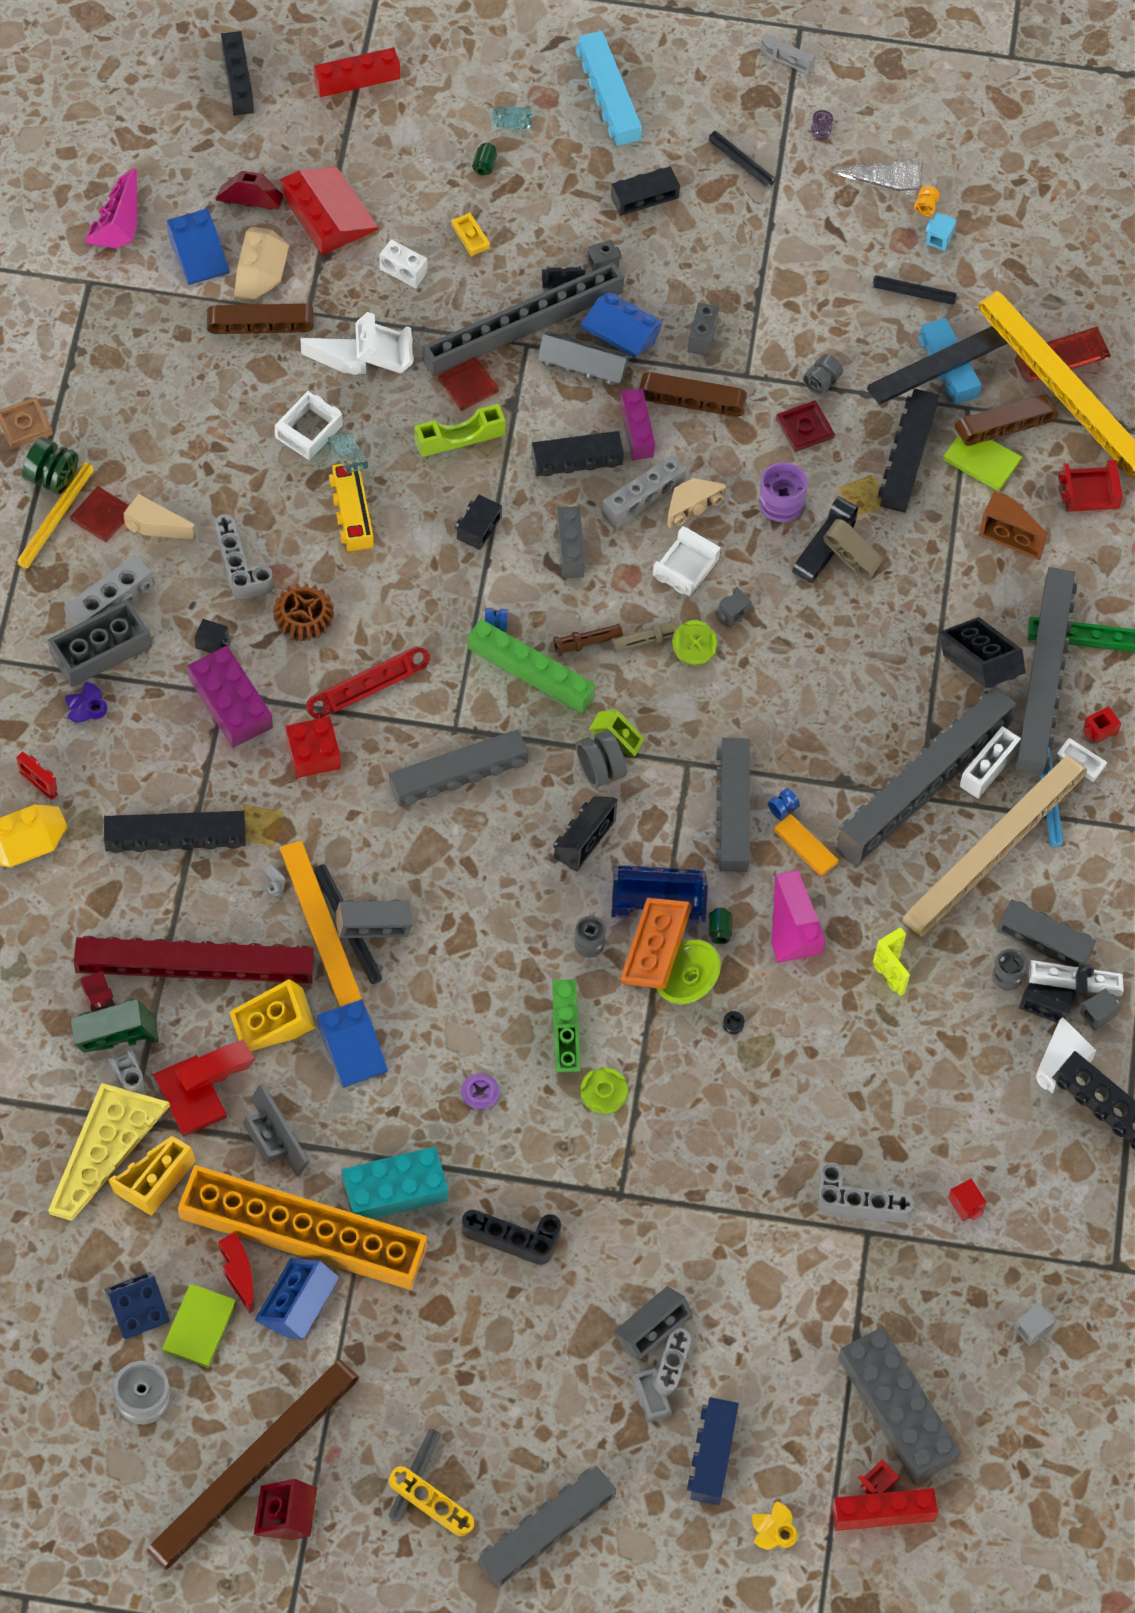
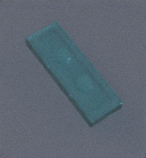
[328,433,368,473]

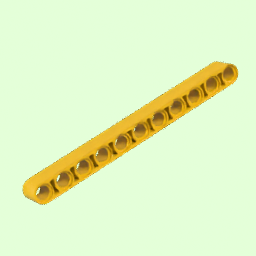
[978,291,1135,478]

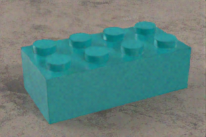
[341,1146,448,1219]

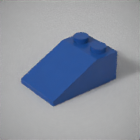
[167,208,230,285]
[317,999,388,1088]

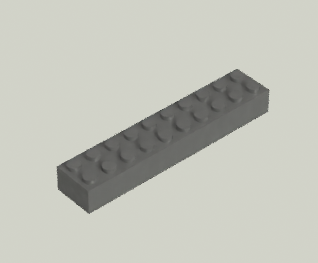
[836,687,1016,868]

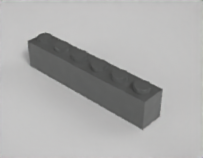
[389,729,528,807]
[716,738,750,872]
[478,1466,616,1589]

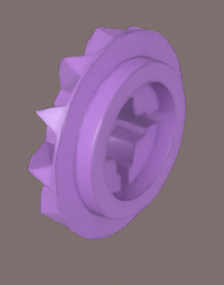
[461,1073,500,1111]

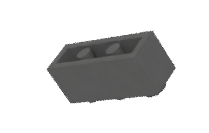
[556,506,585,579]
[335,899,412,938]
[613,1286,693,1360]

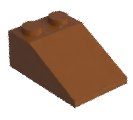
[979,491,1048,560]

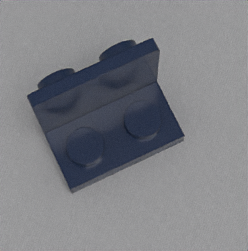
[104,1271,170,1339]

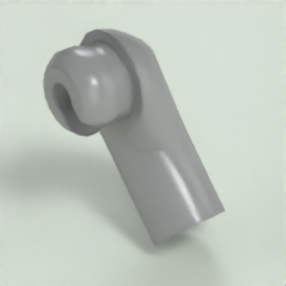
[263,864,286,897]

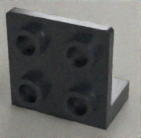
[1019,983,1076,1023]

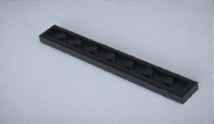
[867,326,1008,405]

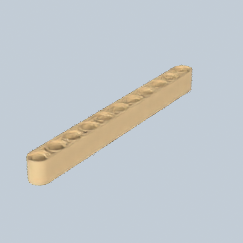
[902,755,1087,937]

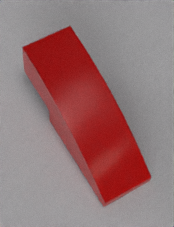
[175,1040,255,1092]
[218,1232,254,1314]

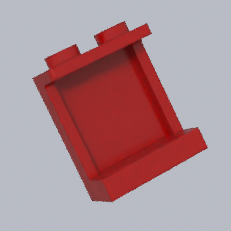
[1058,460,1123,512]

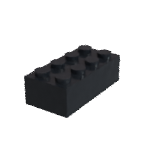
[939,617,1026,689]

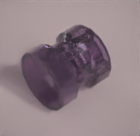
[811,110,833,140]

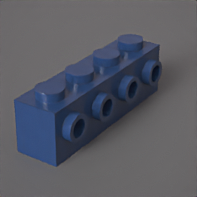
[687,1397,739,1506]

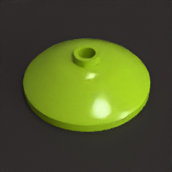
[657,940,721,1004]

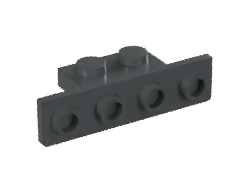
[243,1084,309,1176]

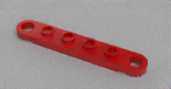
[306,646,430,719]

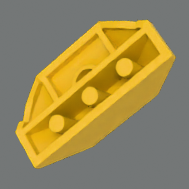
[0,804,68,868]

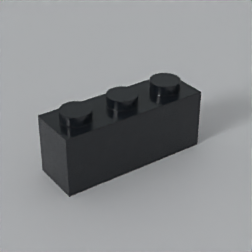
[611,166,680,216]

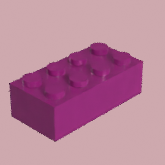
[187,645,273,748]

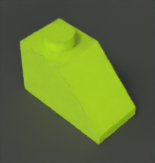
[589,710,645,757]

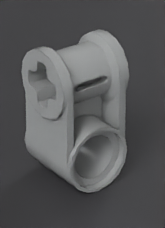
[108,1049,145,1094]

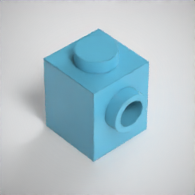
[925,213,957,251]

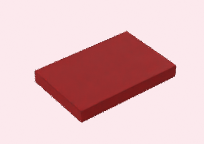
[153,1055,227,1137]

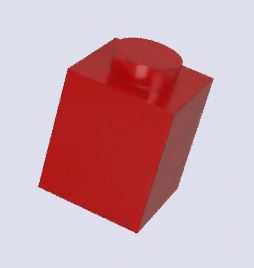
[948,1178,987,1222]

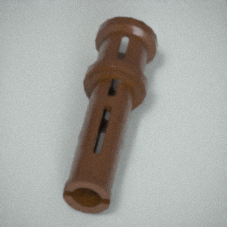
[553,624,623,657]

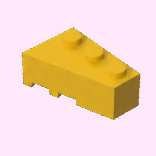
[108,1136,196,1216]

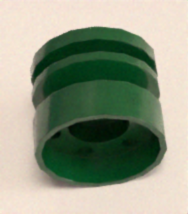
[22,437,79,495]

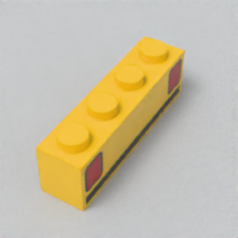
[329,462,374,552]

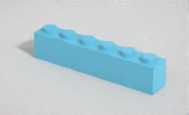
[575,31,642,146]

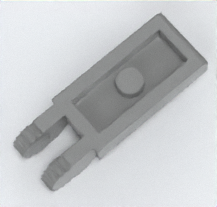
[760,34,815,75]

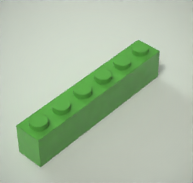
[468,619,596,714]

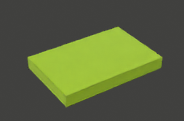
[943,435,1022,491]
[162,1283,237,1368]

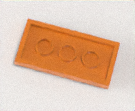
[620,898,692,989]

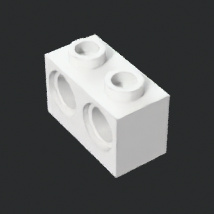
[379,240,428,288]

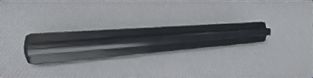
[315,864,382,984]

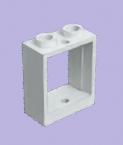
[274,391,343,461]

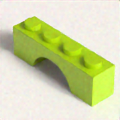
[415,404,506,458]

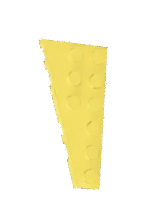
[48,1083,170,1221]

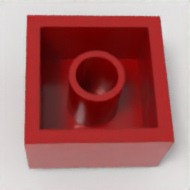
[285,716,341,778]

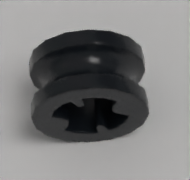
[723,1011,745,1034]

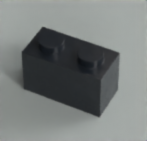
[455,494,502,550]

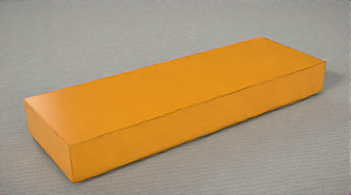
[773,814,839,877]

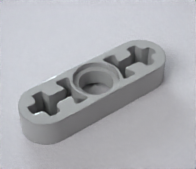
[653,1328,691,1396]

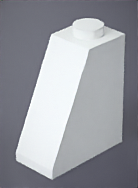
[1036,1018,1096,1094]

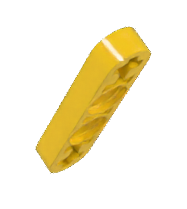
[388,1466,474,1536]

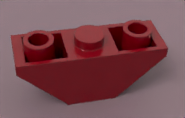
[216,171,283,210]

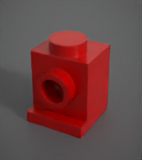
[1083,706,1122,744]

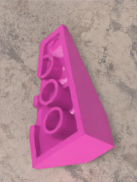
[84,168,137,249]

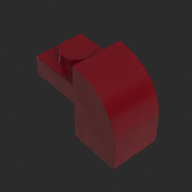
[79,971,115,1013]

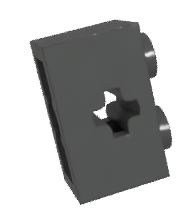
[687,302,719,357]

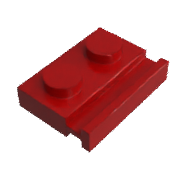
[16,751,58,801]

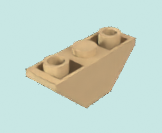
[667,478,726,529]

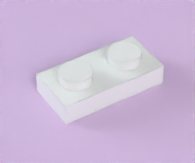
[1055,738,1107,783]

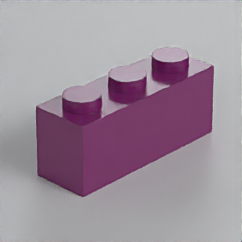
[620,388,655,460]

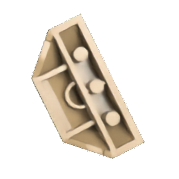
[234,226,289,302]

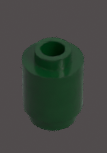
[472,143,497,176]
[709,907,732,944]

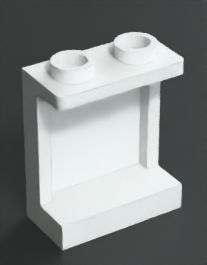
[355,312,414,374]
[653,526,721,597]

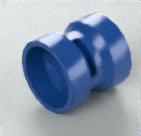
[485,608,508,632]
[767,788,800,820]

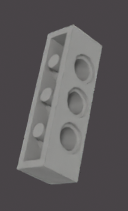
[602,455,686,529]
[64,555,153,626]

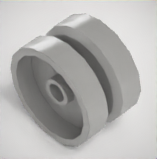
[113,1360,171,1425]

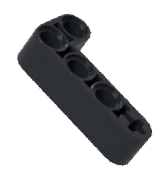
[792,496,859,583]
[462,1210,561,1265]

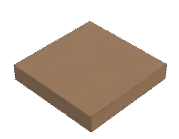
[0,397,53,449]

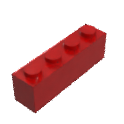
[313,47,400,97]
[832,1488,938,1531]

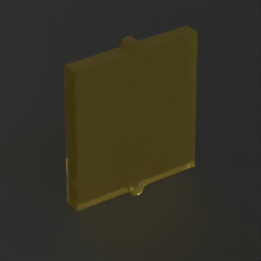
[839,474,882,517]
[242,804,283,846]

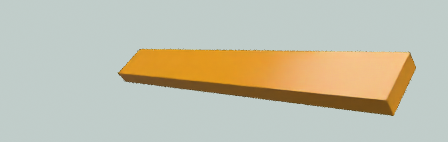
[280,840,363,1007]

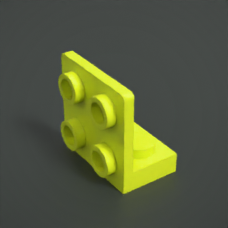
[873,927,910,996]

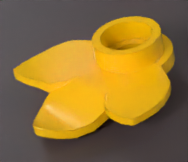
[752,1502,798,1550]

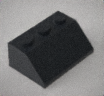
[553,796,618,872]

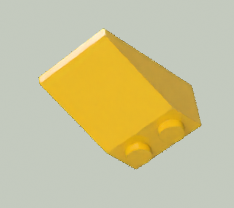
[229,979,316,1051]

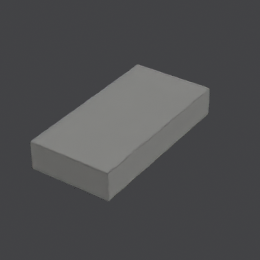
[632,1367,672,1423]

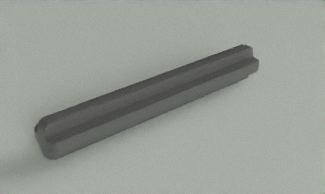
[389,1429,441,1522]

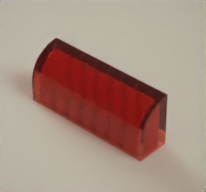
[1014,326,1111,383]

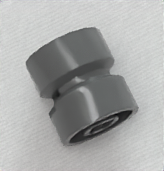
[803,354,843,395]
[574,916,606,958]
[992,949,1027,990]

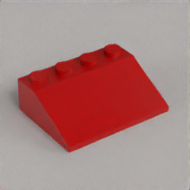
[280,167,378,255]

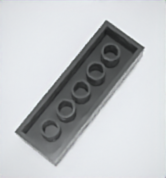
[838,1326,961,1485]

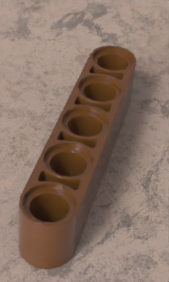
[207,303,314,334]
[639,372,747,417]
[955,394,1059,446]

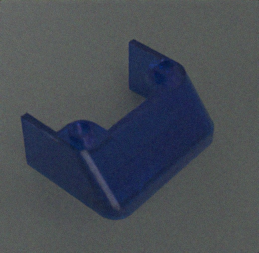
[611,865,708,922]

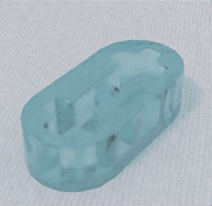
[492,106,532,129]

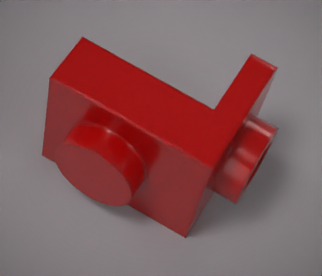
[858,1459,901,1494]

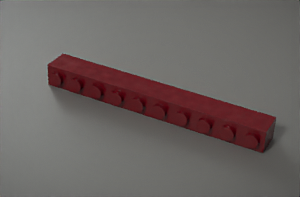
[74,936,314,984]

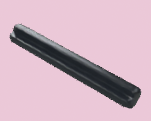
[709,131,775,188]
[872,275,957,305]

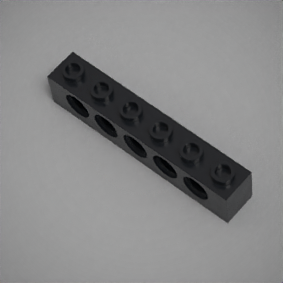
[1052,1051,1135,1150]

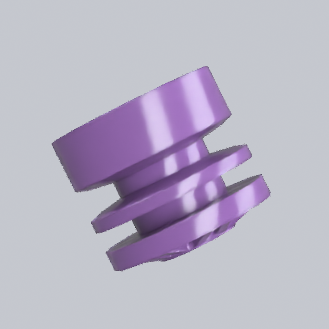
[759,462,807,522]

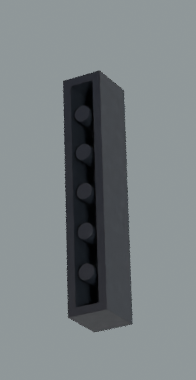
[878,388,939,513]
[104,811,246,853]

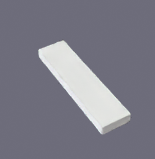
[1029,960,1124,997]

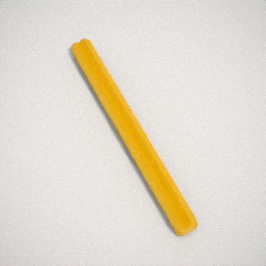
[17,462,94,569]

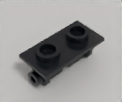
[541,266,586,288]

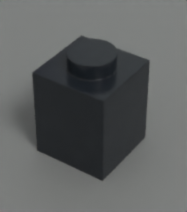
[194,619,231,653]

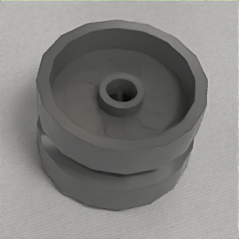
[576,730,627,788]

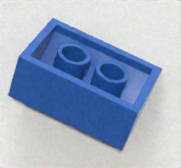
[580,291,662,358]
[255,1258,339,1340]

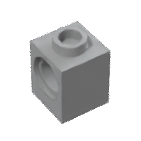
[1014,1303,1055,1347]

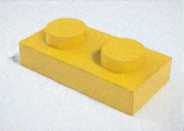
[451,213,490,257]

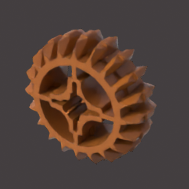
[273,582,334,642]

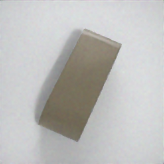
[823,519,883,580]

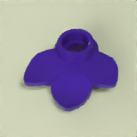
[65,682,107,722]

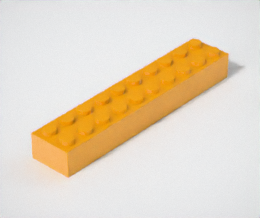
[178,1165,427,1291]

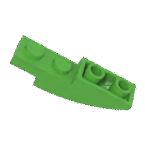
[552,979,580,1073]

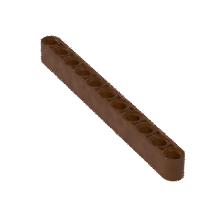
[147,1360,359,1570]

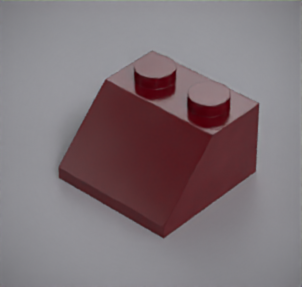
[254,1479,317,1540]

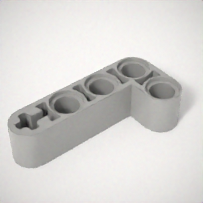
[215,514,273,599]
[817,1162,914,1223]

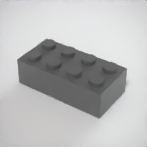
[48,600,152,687]

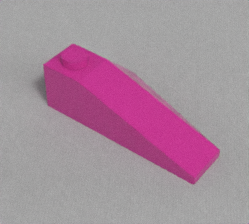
[771,870,825,963]

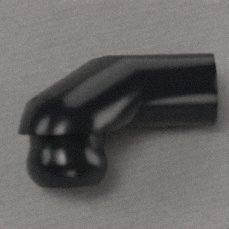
[1075,963,1094,994]

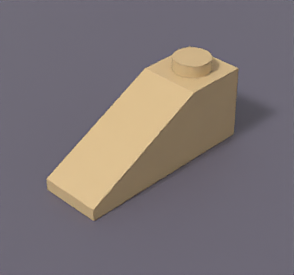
[124,494,196,539]

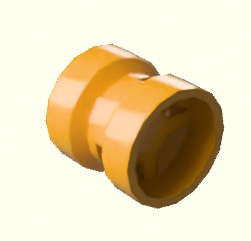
[914,186,940,216]

